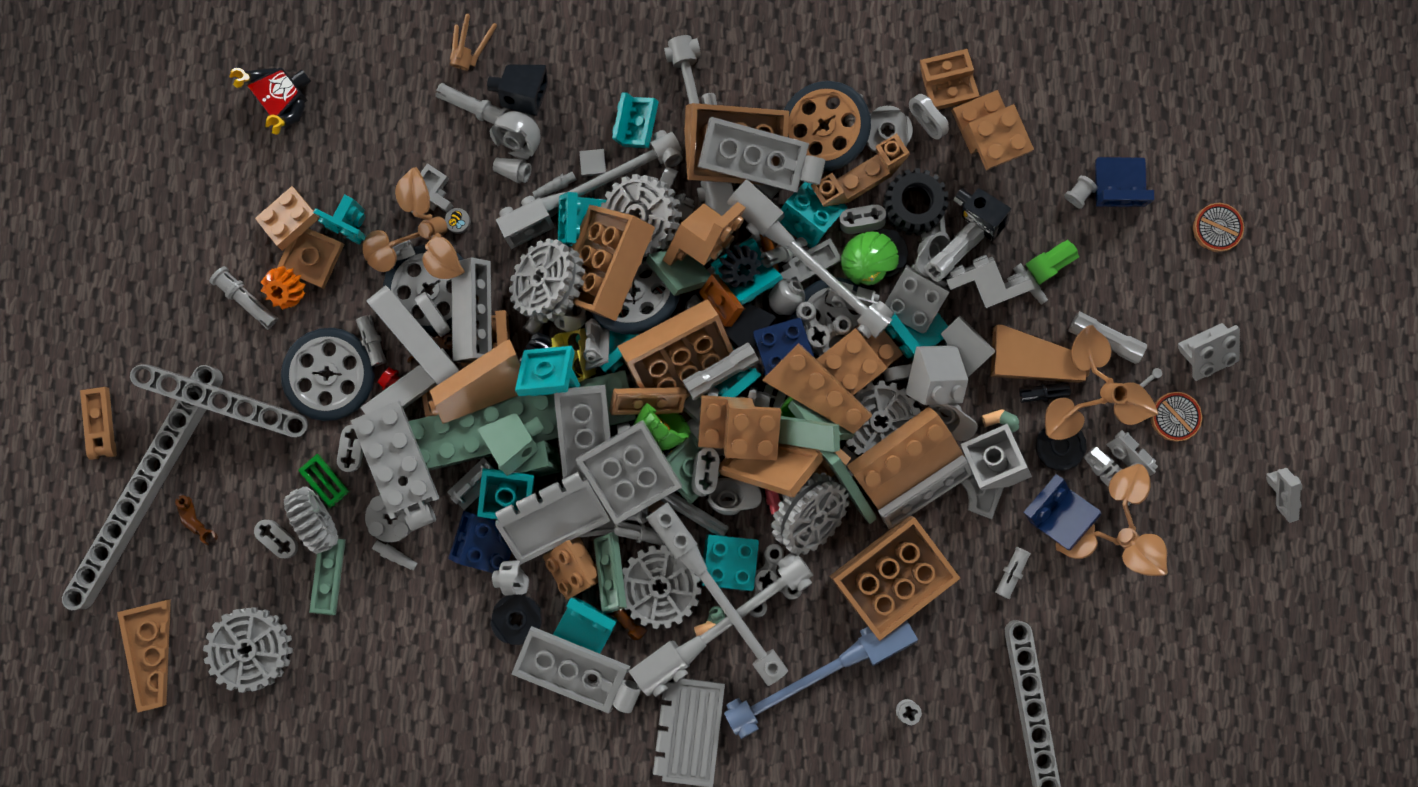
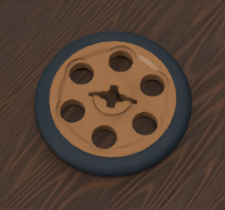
[784,81,871,172]

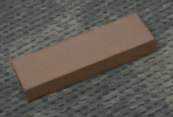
[609,387,687,415]

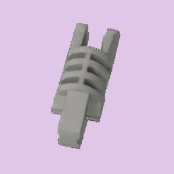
[1084,447,1131,505]

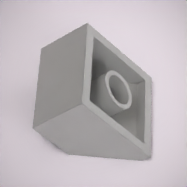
[905,346,968,405]
[961,424,1032,490]

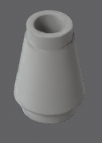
[493,157,531,184]

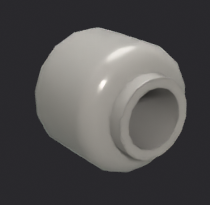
[768,279,805,315]

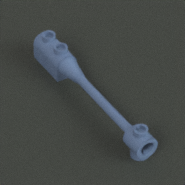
[724,620,918,739]

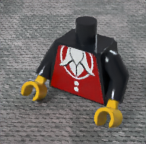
[229,68,311,135]

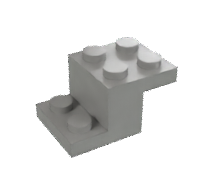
[946,255,1034,308]

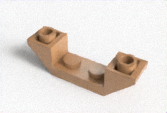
[811,133,910,207]

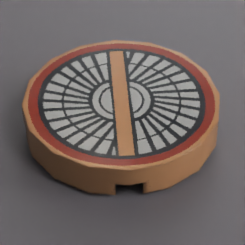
[1193,203,1244,252]
[1150,392,1202,442]

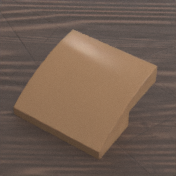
[920,49,980,110]

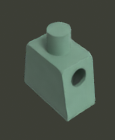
[478,413,545,476]
[498,441,562,478]

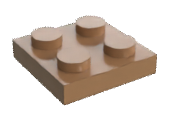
[255,186,319,251]
[277,229,344,289]

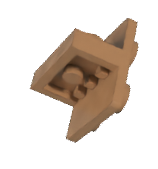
[543,537,598,600]

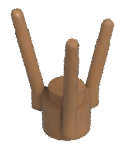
[449,14,497,71]

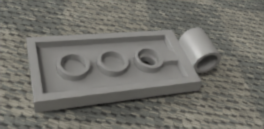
[698,117,826,193]
[350,401,439,531]
[512,626,641,713]

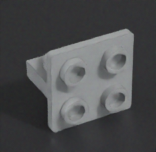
[1178,323,1240,381]

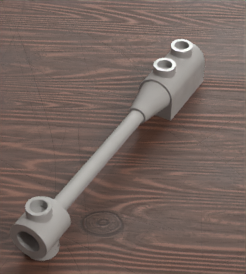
[664,35,734,216]
[496,130,683,249]
[727,179,894,339]
[646,502,788,686]
[629,553,814,697]

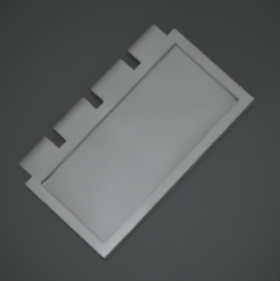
[495,472,611,565]
[653,678,725,787]

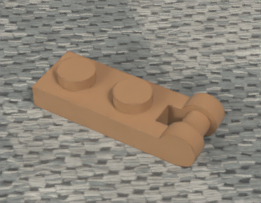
[80,387,117,460]

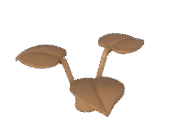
[363,167,465,279]
[1045,325,1158,440]
[1056,464,1168,576]

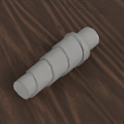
[532,171,577,199]
[1013,263,1048,305]
[372,540,418,571]

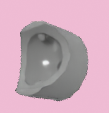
[554,305,587,332]
[492,560,529,596]

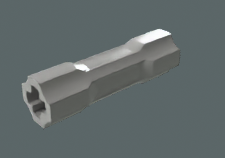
[925,222,984,282]
[1068,311,1147,364]
[683,343,759,400]

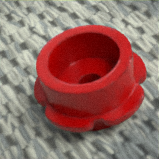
[377,367,400,390]

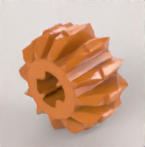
[261,266,306,310]

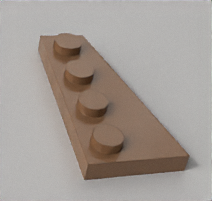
[762,343,872,434]
[117,600,171,713]

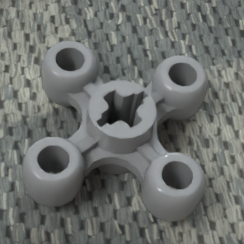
[796,302,853,357]
[749,544,802,618]

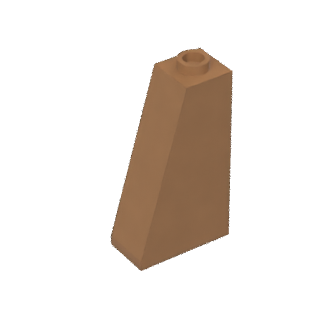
[991,325,1090,383]
[429,339,520,424]

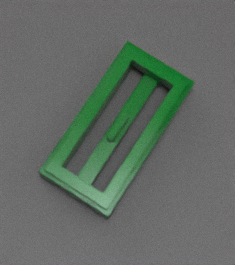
[298,454,350,508]

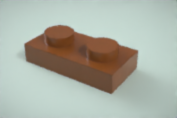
[699,274,745,327]

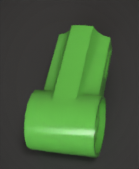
[1025,240,1079,285]

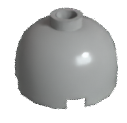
[490,111,541,160]

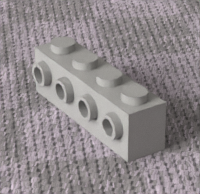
[452,257,492,363]

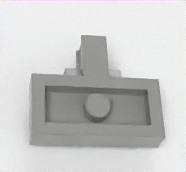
[411,163,454,219]
[1266,468,1302,523]

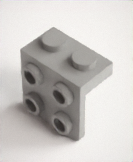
[885,264,950,333]

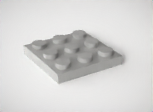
[576,420,682,525]

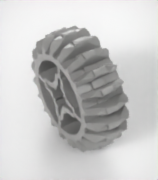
[284,487,338,554]

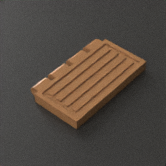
[718,443,823,498]

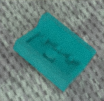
[612,92,659,148]

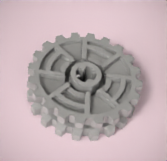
[601,174,682,257]
[509,238,585,323]
[844,381,921,456]
[771,473,849,555]
[622,545,702,629]
[203,607,293,693]

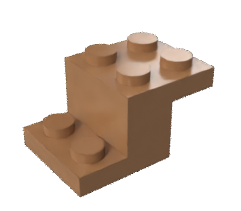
[951,90,1034,171]
[663,202,746,266]
[816,325,903,395]
[698,395,781,461]

